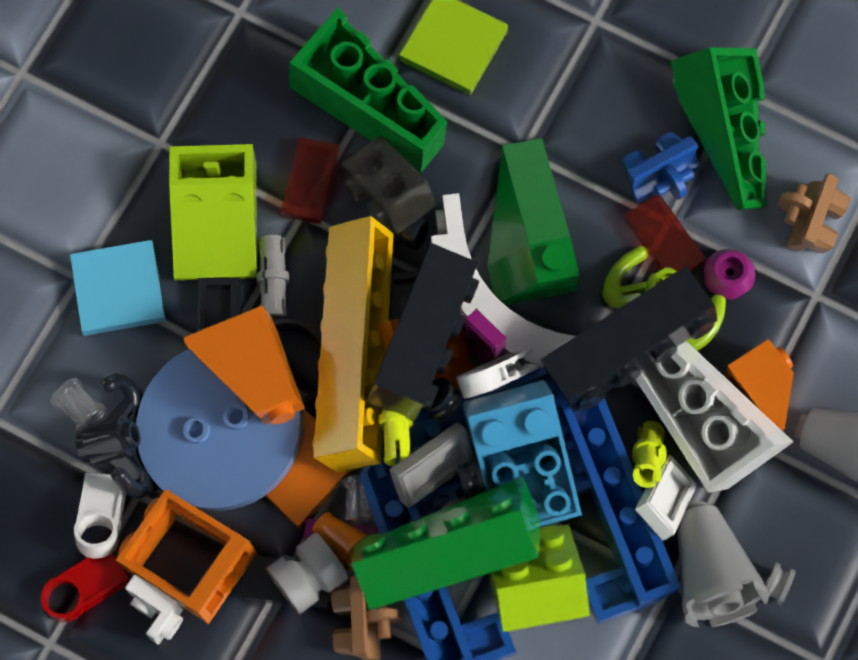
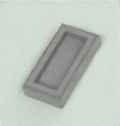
[390,423,476,508]

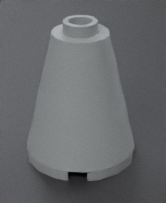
[795,408,858,482]
[677,502,769,627]

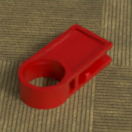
[41,553,130,622]

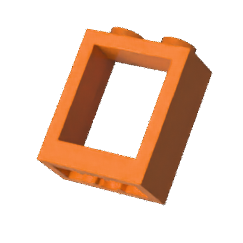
[116,489,257,624]

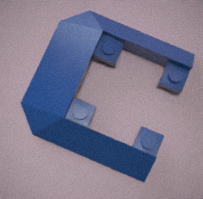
[359,367,681,660]

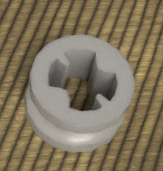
[766,562,796,606]

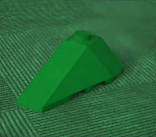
[487,138,579,305]

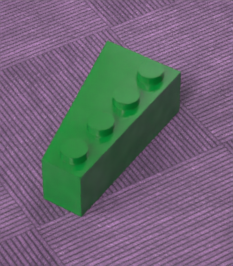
[289,7,447,174]
[351,476,541,610]

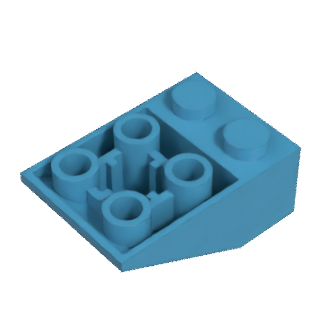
[462,380,582,526]

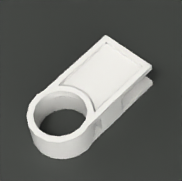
[456,348,539,398]
[74,473,126,559]

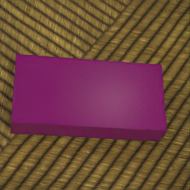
[464,308,506,365]

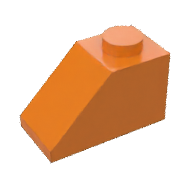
[724,339,794,432]

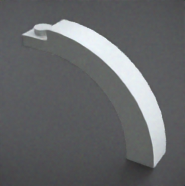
[431,193,619,387]

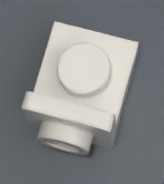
[125,574,183,645]

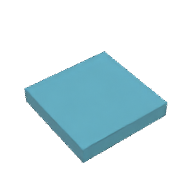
[70,240,166,336]

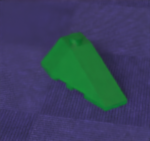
[671,47,767,210]

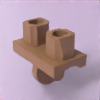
[778,173,851,253]
[331,576,403,660]

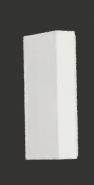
[635,455,697,540]

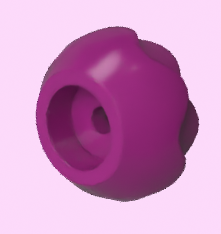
[703,249,755,300]

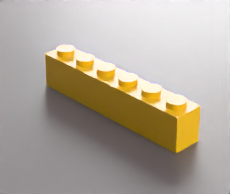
[312,216,394,472]

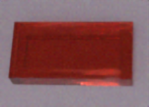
[280,137,340,225]
[624,195,706,272]

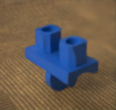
[623,131,700,204]

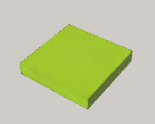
[399,0,508,96]

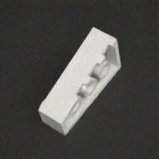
[636,341,793,493]

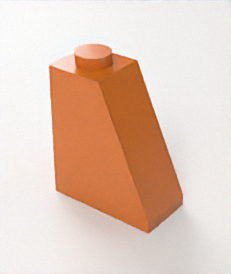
[184,305,305,425]

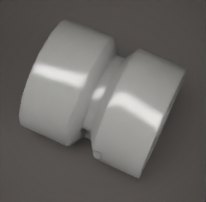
[266,532,349,615]

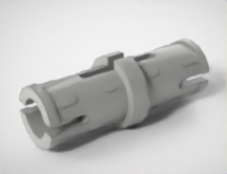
[256,235,289,320]

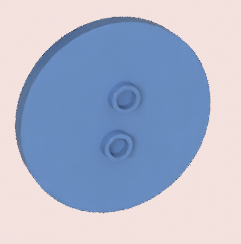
[136,349,304,511]

